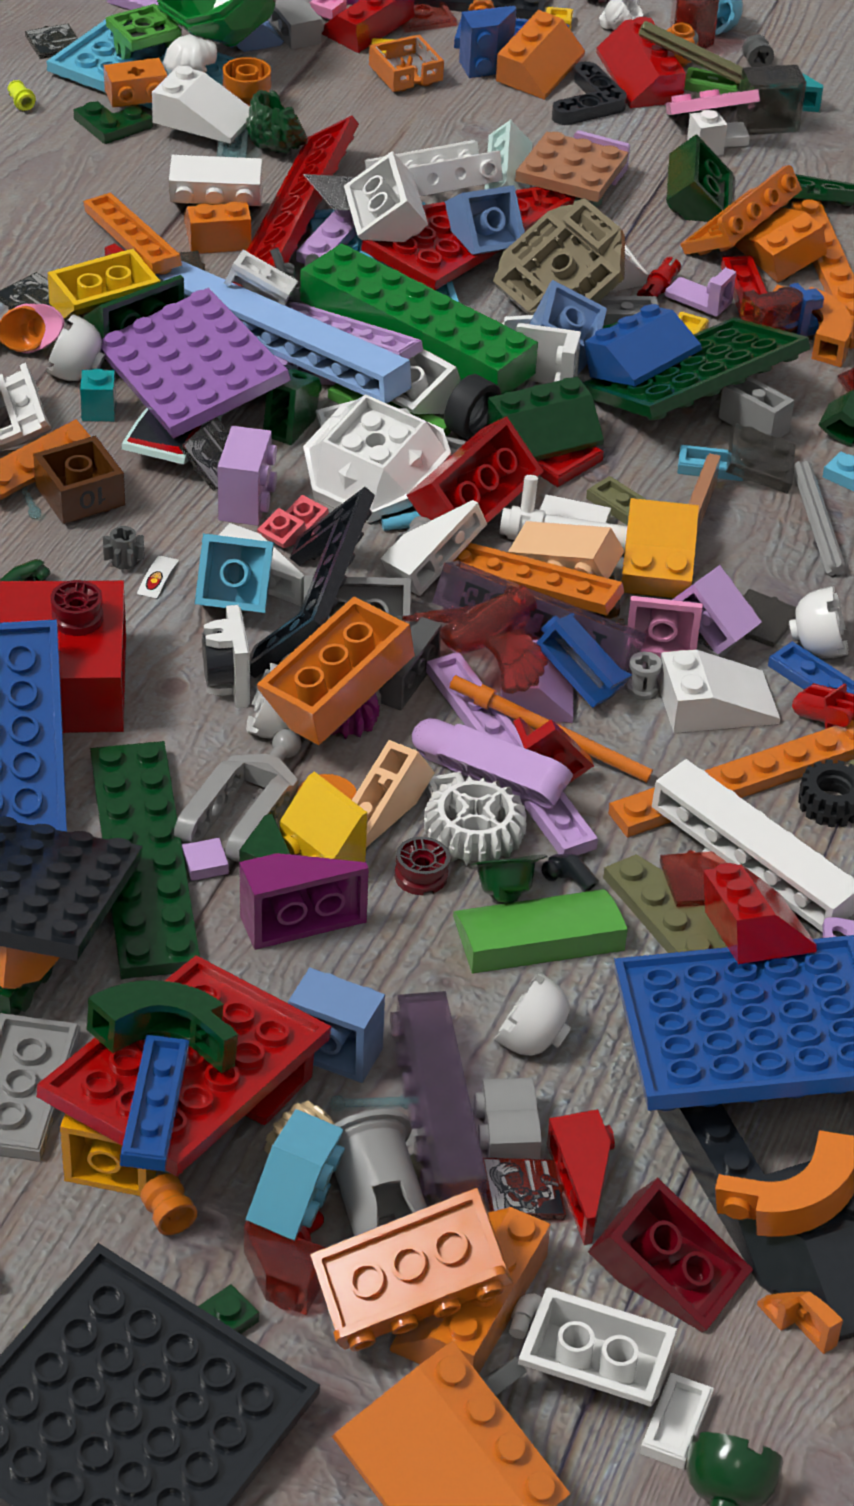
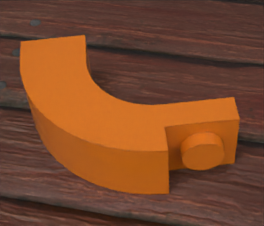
[771,285,853,367]
[715,1130,854,1237]

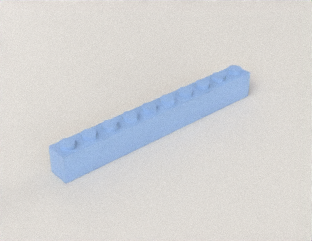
[155,261,411,404]

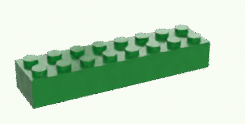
[300,243,538,394]

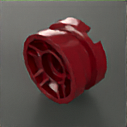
[50,580,103,636]

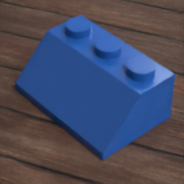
[583,304,702,386]

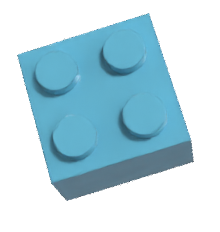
[245,1109,345,1240]

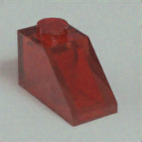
[244,1221,326,1315]

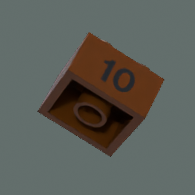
[33,435,125,524]

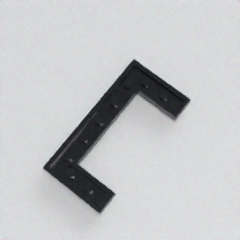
[250,487,375,678]

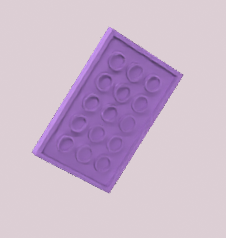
[101,287,291,438]

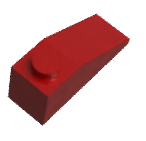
[547,1109,615,1245]

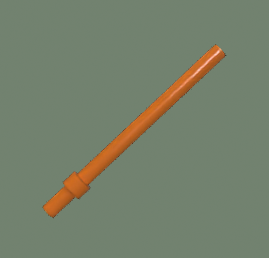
[449,675,653,783]

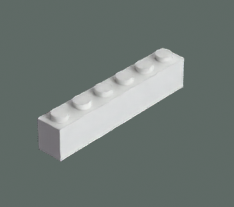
[651,759,854,932]

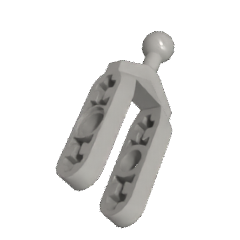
[174,729,302,863]

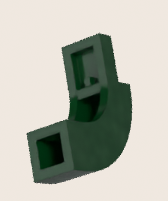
[86,980,238,1073]

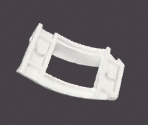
[0,363,52,451]

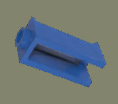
[535,613,632,708]

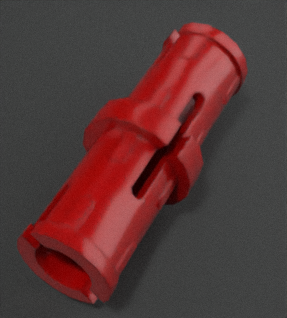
[637,257,681,297]

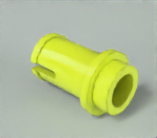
[7,80,36,111]

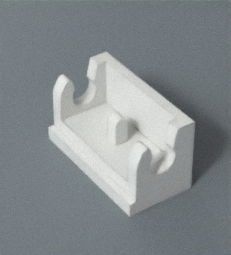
[224,250,298,305]

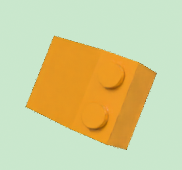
[621,498,699,598]

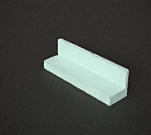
[484,120,533,190]

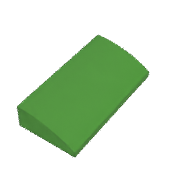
[453,889,628,974]

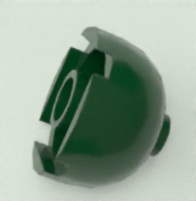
[686,1432,784,1506]

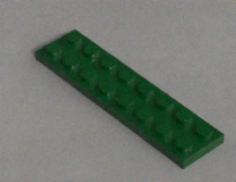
[90,741,200,979]

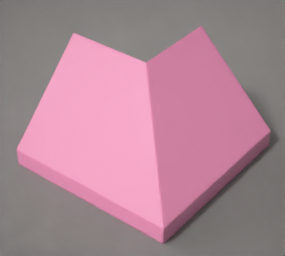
[624,596,703,658]

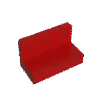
[513,717,594,783]

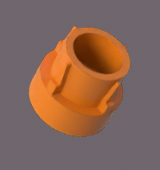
[223,57,271,106]

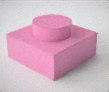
[309,0,347,19]

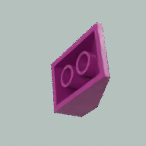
[239,853,369,950]

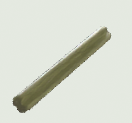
[639,21,767,94]

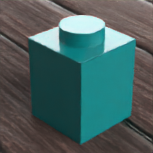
[80,369,116,422]

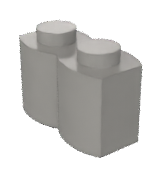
[474,1078,541,1163]

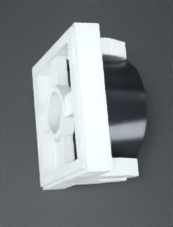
[202,605,250,708]

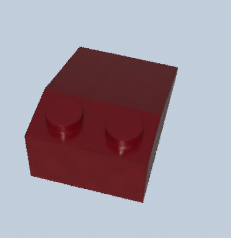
[588,1177,753,1333]

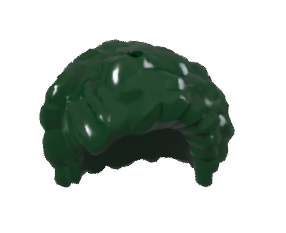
[246,90,307,153]

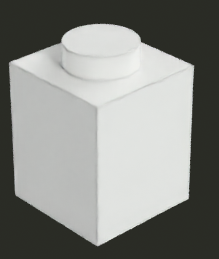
[687,109,728,155]

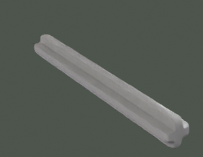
[793,460,845,576]

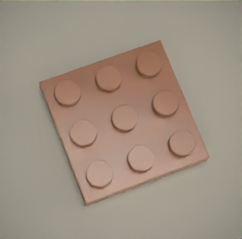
[515,131,628,202]

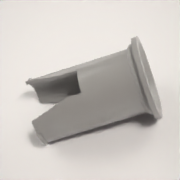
[333,1109,427,1236]

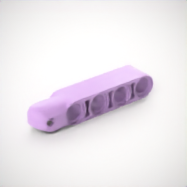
[412,718,573,809]

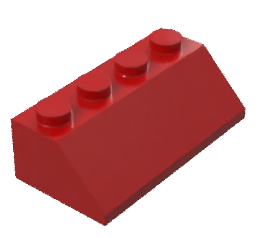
[596,16,686,108]
[406,416,544,523]

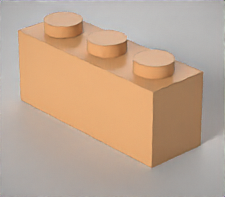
[508,521,624,578]

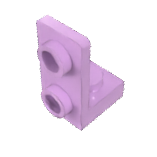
[665,267,736,317]

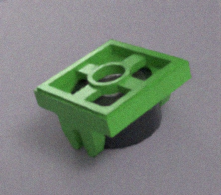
[106,4,182,60]

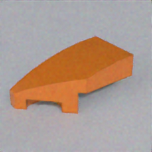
[757,1291,843,1354]

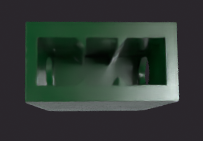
[263,369,322,445]

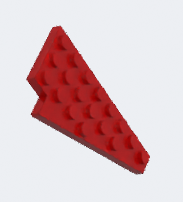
[361,187,575,290]

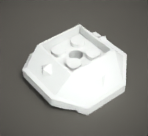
[303,394,451,524]

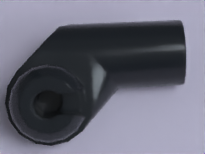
[541,854,599,892]

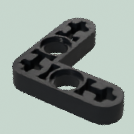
[552,61,627,125]

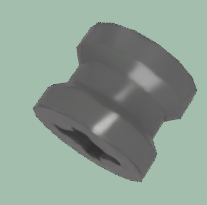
[742,34,774,70]

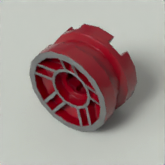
[394,836,450,895]

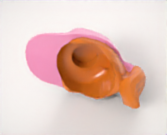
[0,303,65,353]

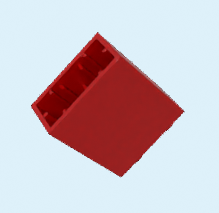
[0,580,127,733]

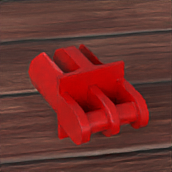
[792,683,854,729]

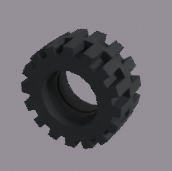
[798,759,854,827]

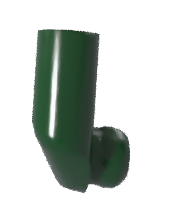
[0,559,51,581]

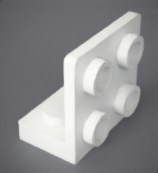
[516,323,581,383]

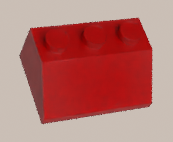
[321,0,415,53]
[703,863,817,964]

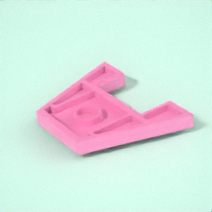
[665,89,760,115]

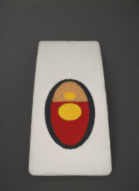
[137,556,179,598]

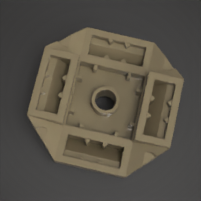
[493,198,625,315]

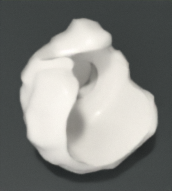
[163,34,217,74]

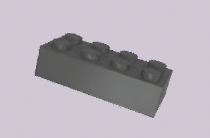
[379,617,442,710]

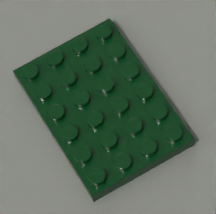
[582,317,810,420]

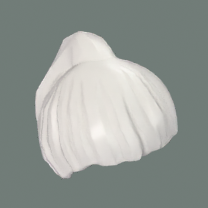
[599,0,643,30]

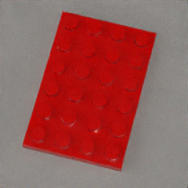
[37,955,331,1177]

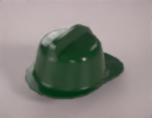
[471,854,547,903]

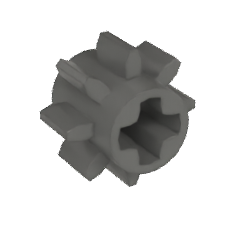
[103,526,145,569]

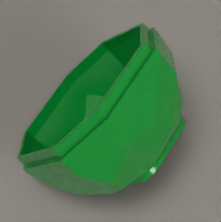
[157,0,276,47]

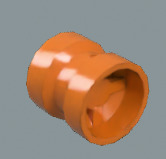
[140,1173,198,1235]

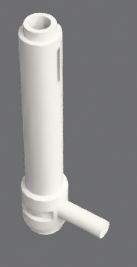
[500,475,627,553]

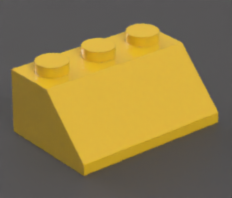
[48,249,161,319]

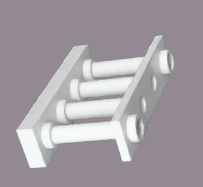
[365,140,503,196]

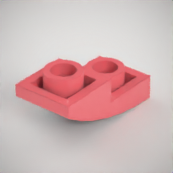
[257,495,329,548]

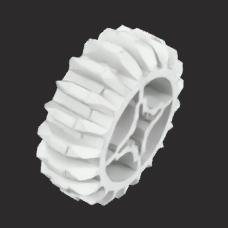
[424,776,527,866]

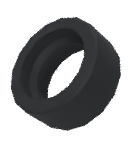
[444,374,501,440]

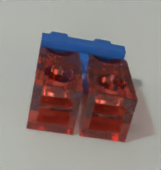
[739,283,824,337]

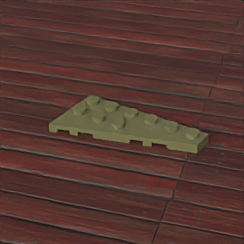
[603,854,727,953]

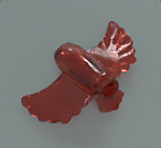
[402,585,548,694]

